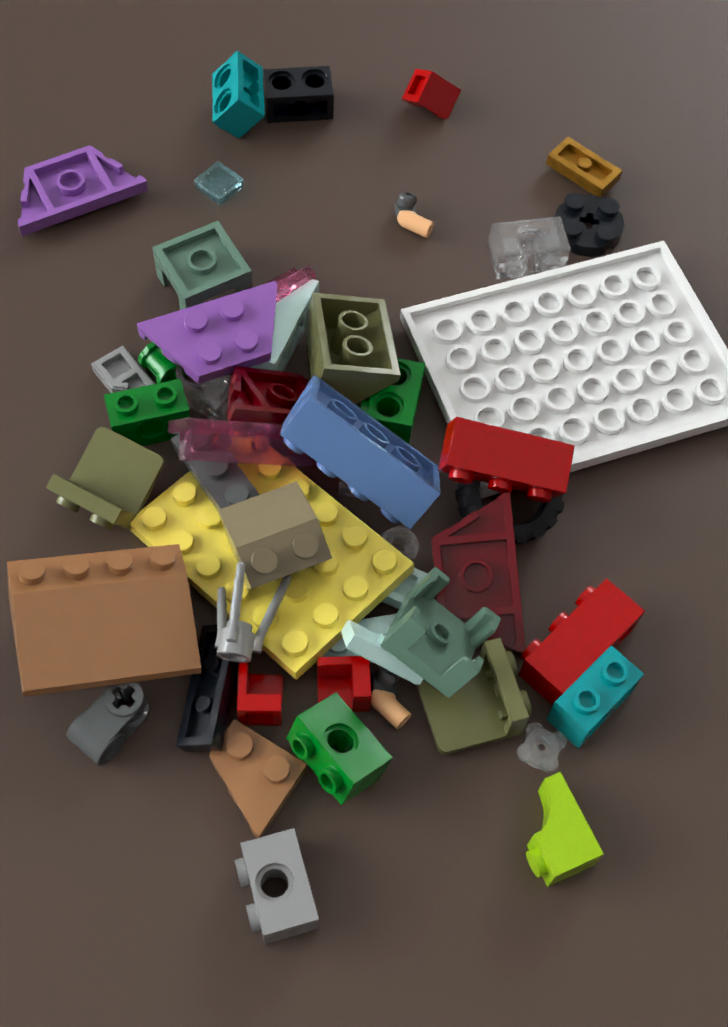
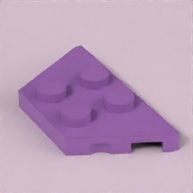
[18,145,148,236]
[137,281,277,384]

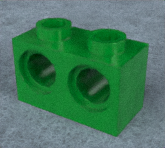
[361,358,425,444]

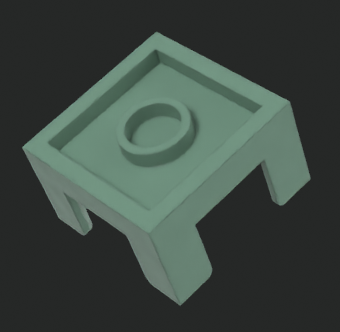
[152,221,253,310]
[381,567,501,698]

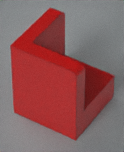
[402,69,461,119]
[317,656,371,712]
[237,662,283,726]

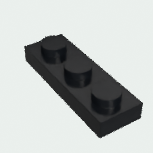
[176,624,239,752]

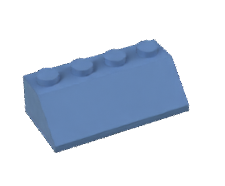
[280,375,441,529]

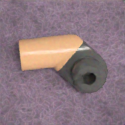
[394,191,434,238]
[370,666,412,730]

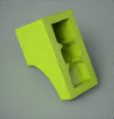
[526,772,604,887]

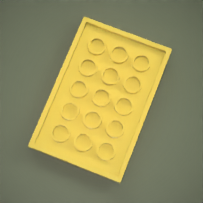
[130,426,414,680]

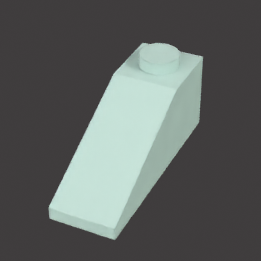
[250,279,319,372]

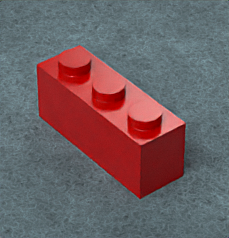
[438,416,575,502]
[519,578,645,706]

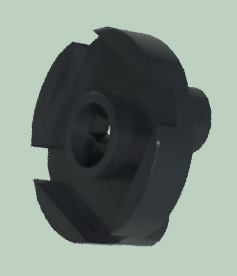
[553,193,624,257]

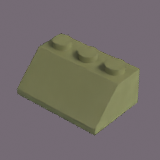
[304,292,401,404]

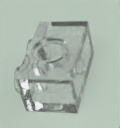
[487,216,571,279]

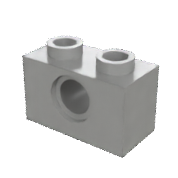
[234,828,319,944]

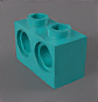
[212,50,265,139]
[546,645,644,749]

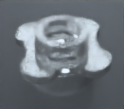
[517,722,567,772]

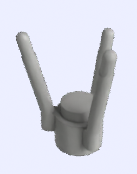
[215,562,291,663]

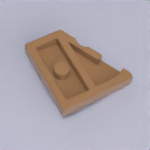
[209,719,307,838]

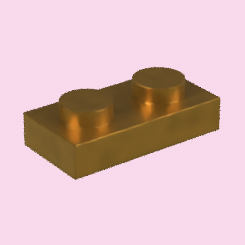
[546,137,622,197]

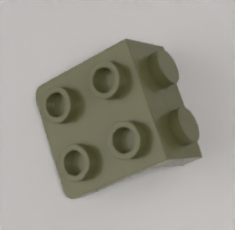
[46,427,165,530]
[417,637,532,755]

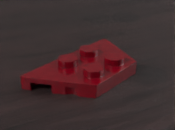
[227,366,309,428]
[431,492,526,652]

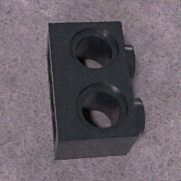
[264,66,334,123]

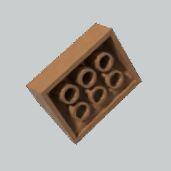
[7,544,201,697]

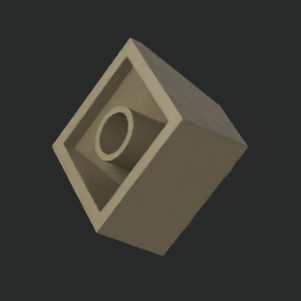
[217,481,332,589]

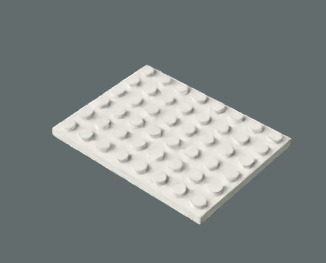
[400,241,728,498]

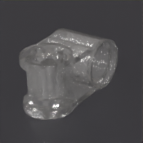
[176,365,231,426]

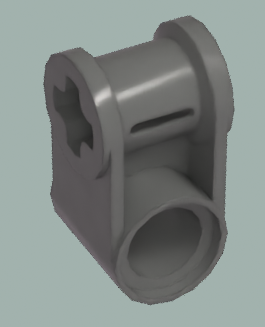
[66,682,150,766]

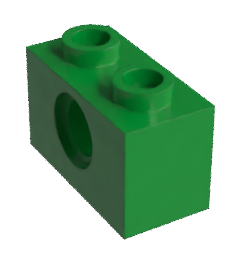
[104,378,192,446]
[286,692,392,805]

